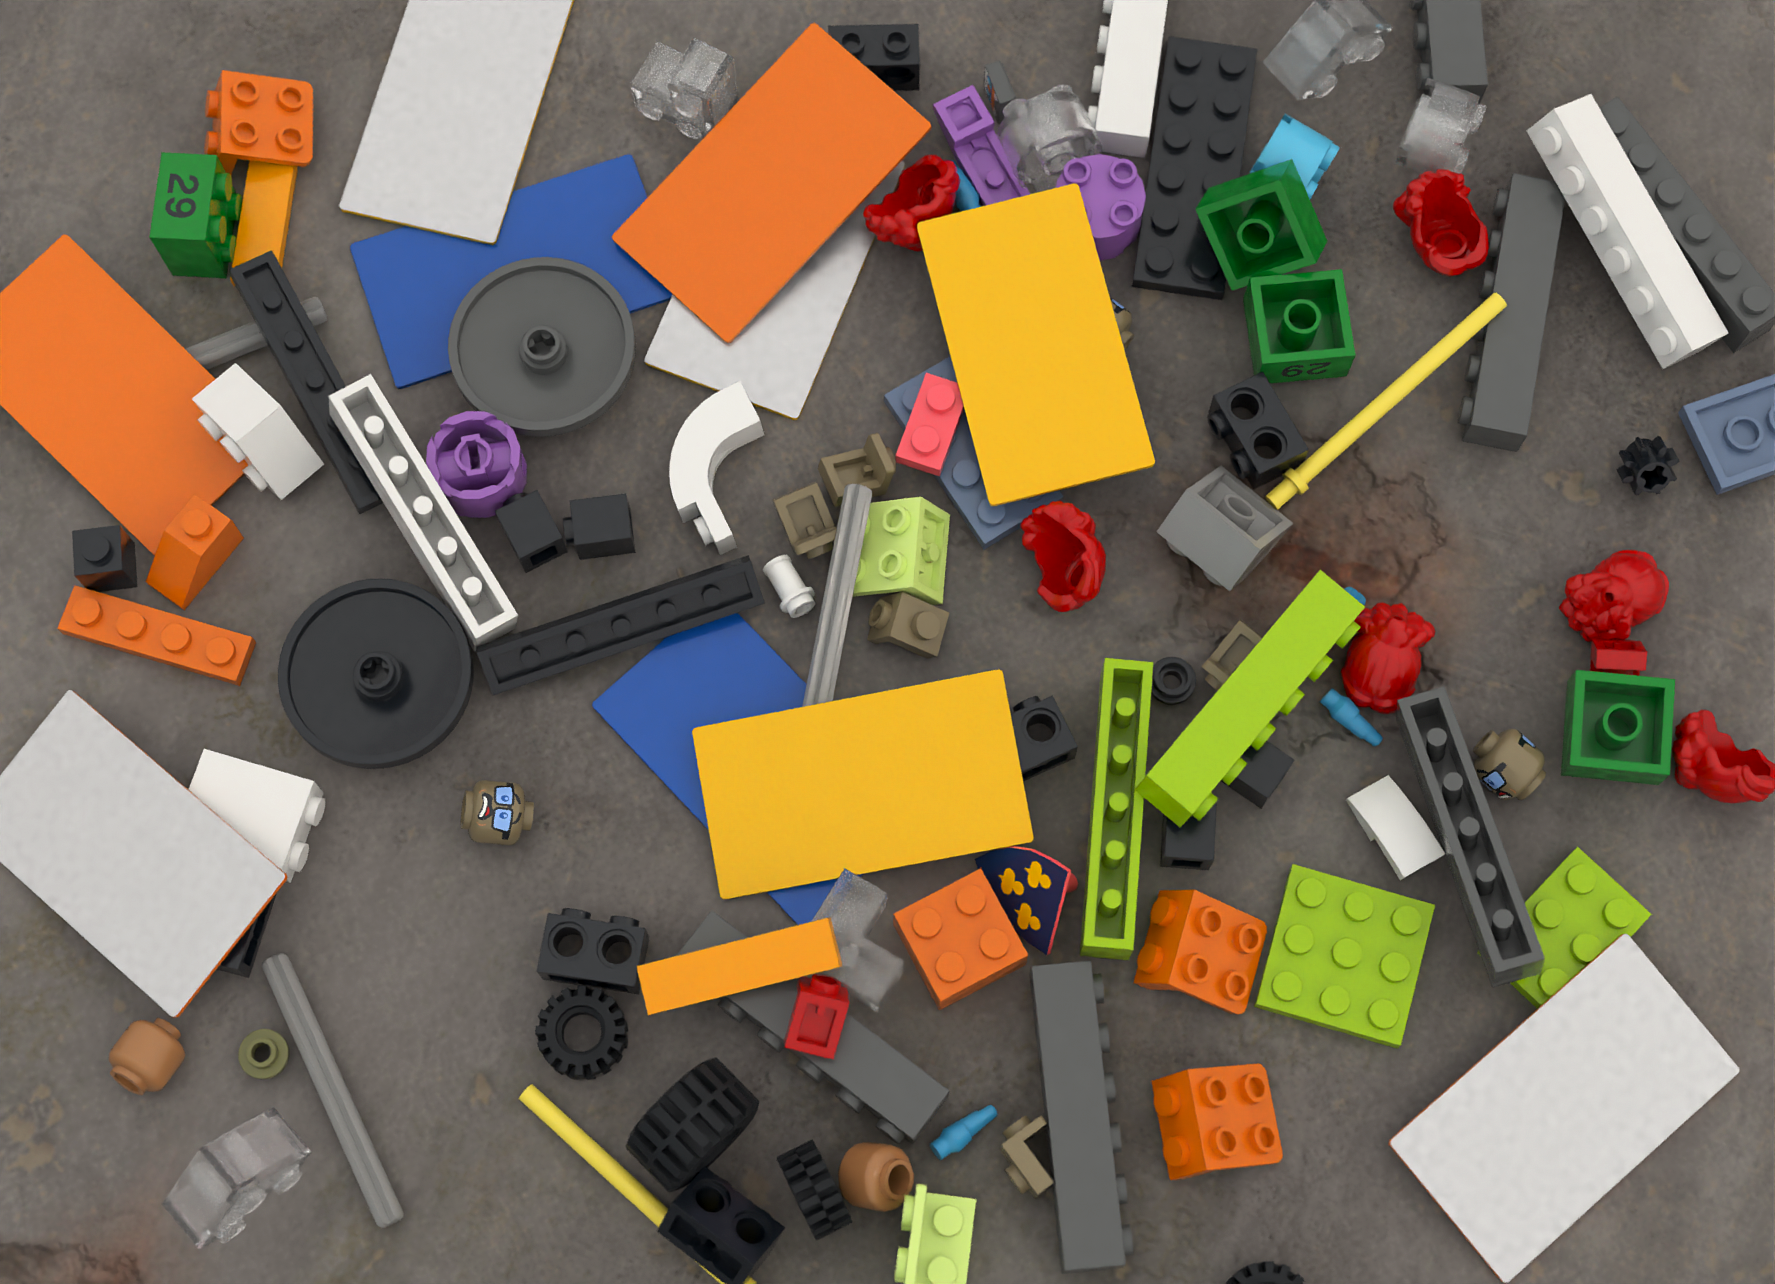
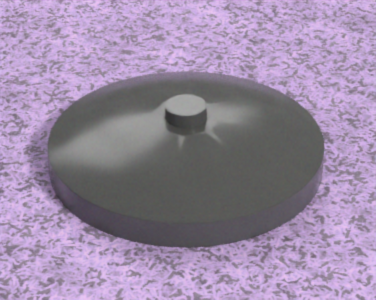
[448,257,636,437]

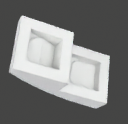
[1346,775,1445,880]

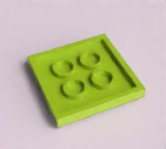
[1254,864,1435,1049]

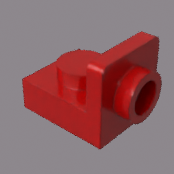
[1589,639,1647,676]
[784,974,849,1059]

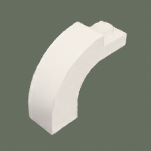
[669,381,764,555]

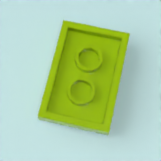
[1477,847,1652,1009]

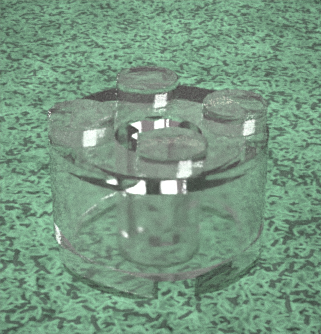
[1394,77,1487,174]
[997,84,1102,191]

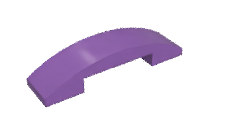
[933,85,1030,206]

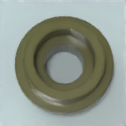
[238,1029,290,1080]

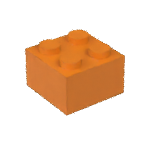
[893,868,1028,1011]

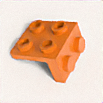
[204,70,313,174]
[1133,890,1267,1014]
[1151,1064,1283,1181]

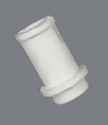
[763,555,815,618]

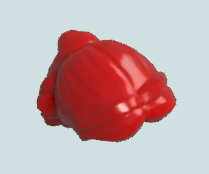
[863,154,960,252]
[1393,169,1489,277]
[1020,500,1106,612]
[1559,550,1669,642]
[1341,602,1436,714]
[1672,709,1775,804]

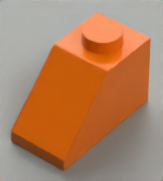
[146,494,244,610]

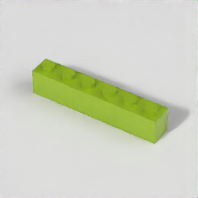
[1135,570,1365,827]
[1080,658,1153,960]

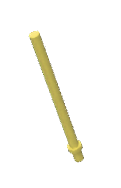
[1265,292,1507,510]
[519,1084,757,1284]

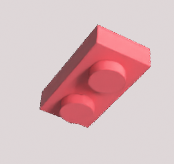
[895,373,964,477]

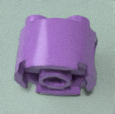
[1056,154,1146,261]
[426,411,527,518]

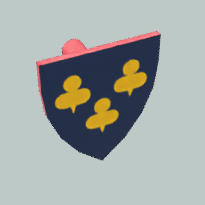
[975,846,1078,955]

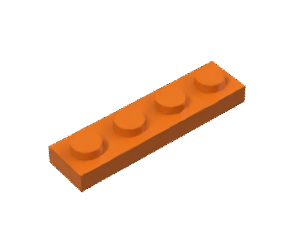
[57,585,257,686]

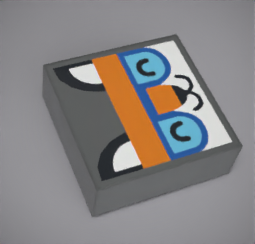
[984,60,1016,125]

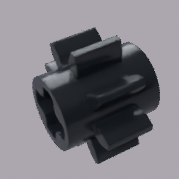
[1616,436,1679,495]

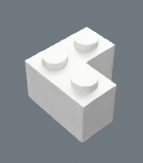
[192,363,324,500]

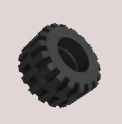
[626,1058,760,1193]

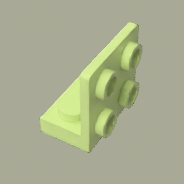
[852,497,950,605]
[895,1184,976,1284]

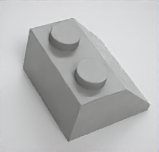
[1156,466,1293,591]

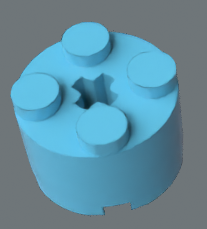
[1249,113,1340,199]

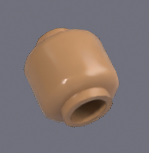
[109,1018,185,1095]
[838,1142,914,1212]

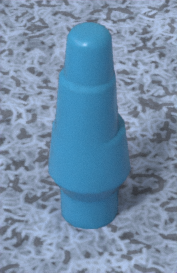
[951,160,981,211]
[1319,688,1383,746]
[929,1105,998,1160]

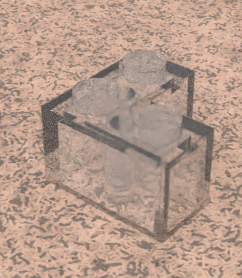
[1262,0,1393,100]
[631,38,739,139]
[811,868,904,1013]
[162,1107,312,1250]

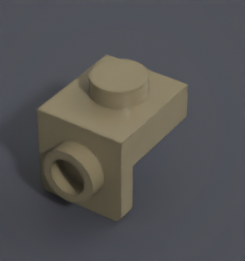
[818,433,896,507]
[772,482,837,559]
[867,592,949,659]
[1202,619,1263,691]
[999,1115,1054,1199]

